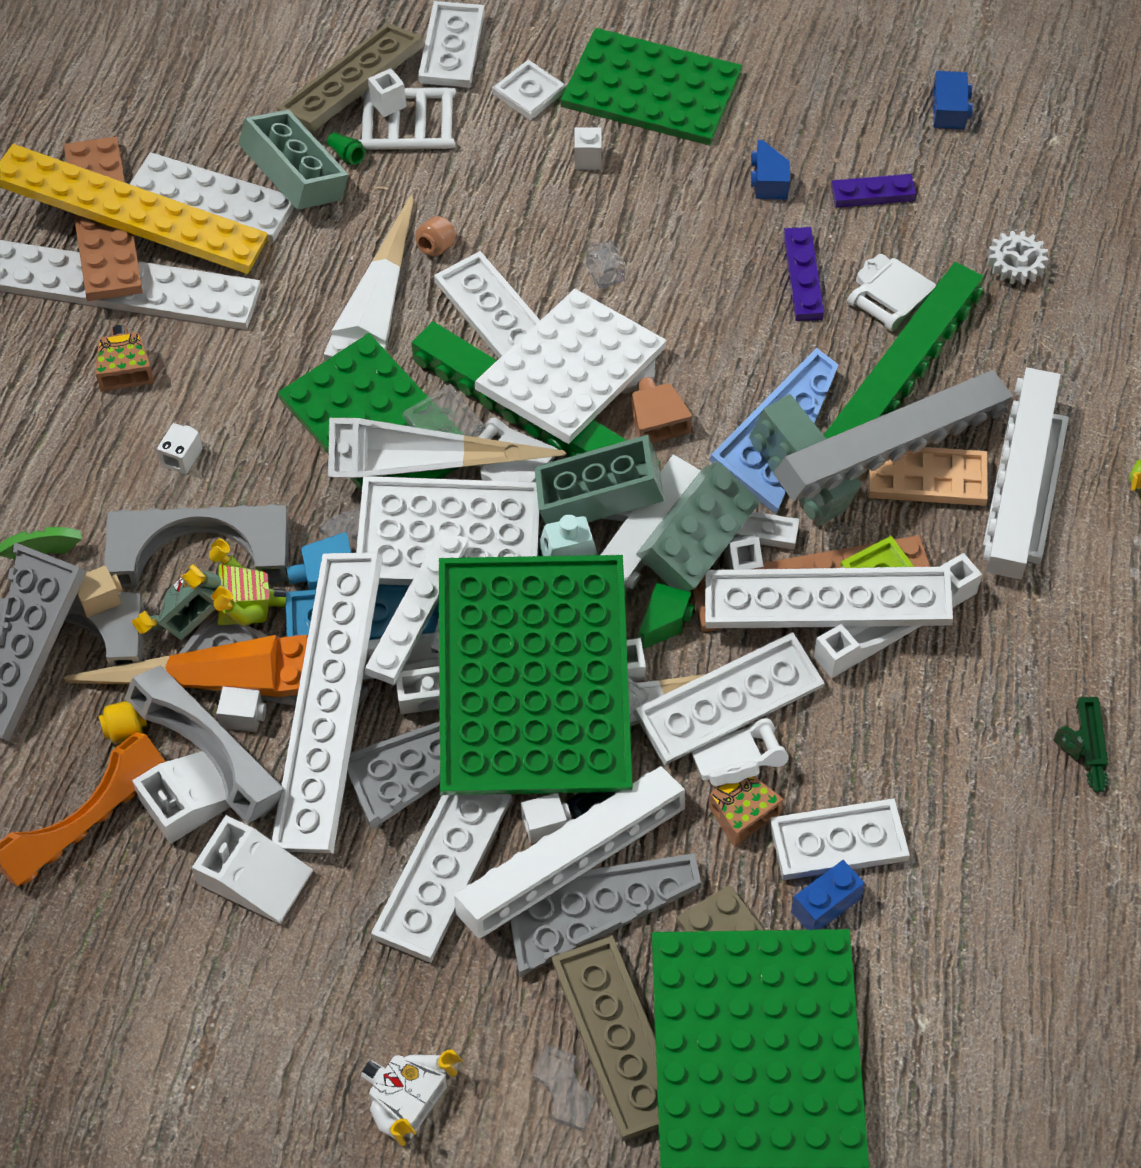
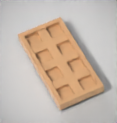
[868,447,988,506]

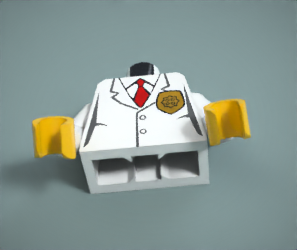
[361,1050,463,1147]

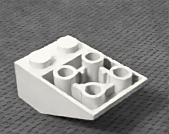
[132,751,230,844]
[192,815,313,924]

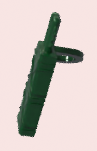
[1053,697,1109,793]

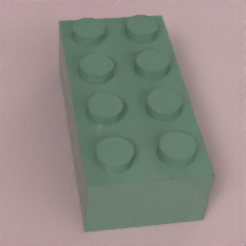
[238,110,349,210]
[749,394,862,527]
[534,435,664,525]
[636,461,761,591]

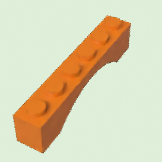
[0,732,166,886]

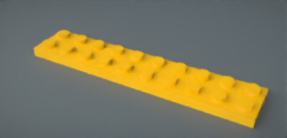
[0,144,268,274]

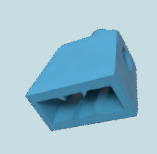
[286,532,351,590]

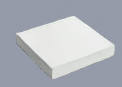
[492,60,566,120]

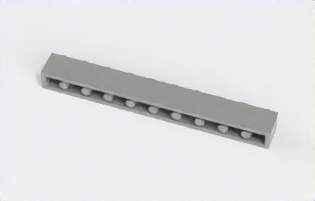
[773,370,1013,502]

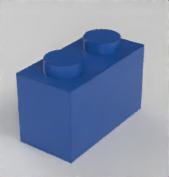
[933,71,973,130]
[791,860,865,930]

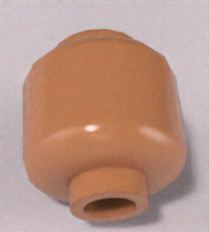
[415,216,456,257]

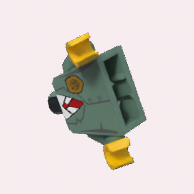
[131,564,221,640]

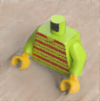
[209,538,286,626]

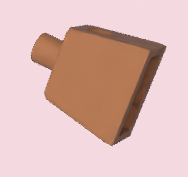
[631,377,692,443]

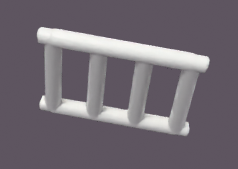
[359,88,457,150]

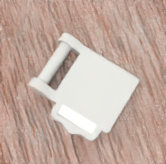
[847,254,936,332]
[475,417,558,482]
[691,718,788,786]

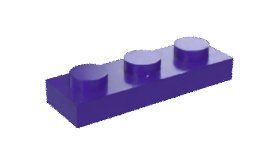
[831,174,916,208]

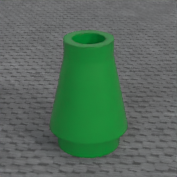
[327,132,365,165]

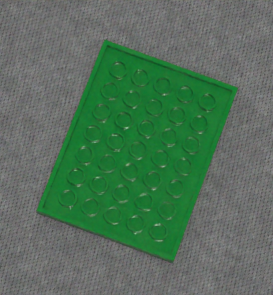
[439,555,632,795]
[651,929,869,1168]

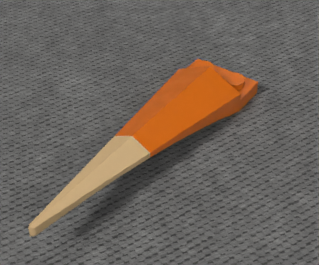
[63,635,308,697]

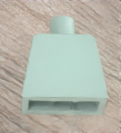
[538,515,598,556]

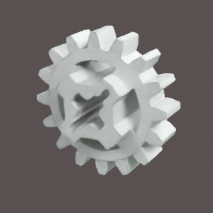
[987,230,1049,285]

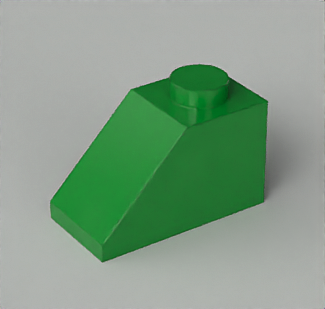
[638,583,695,649]

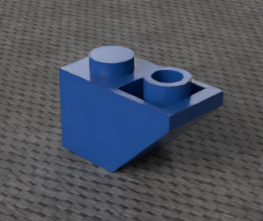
[751,140,790,200]

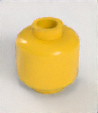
[99,701,147,745]

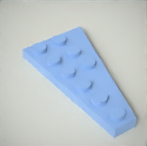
[709,348,839,514]

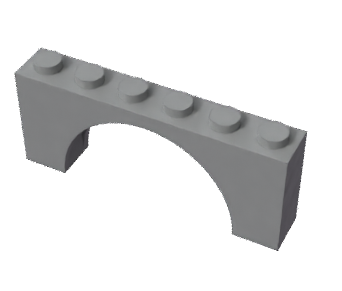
[104,504,289,587]
[0,592,145,667]

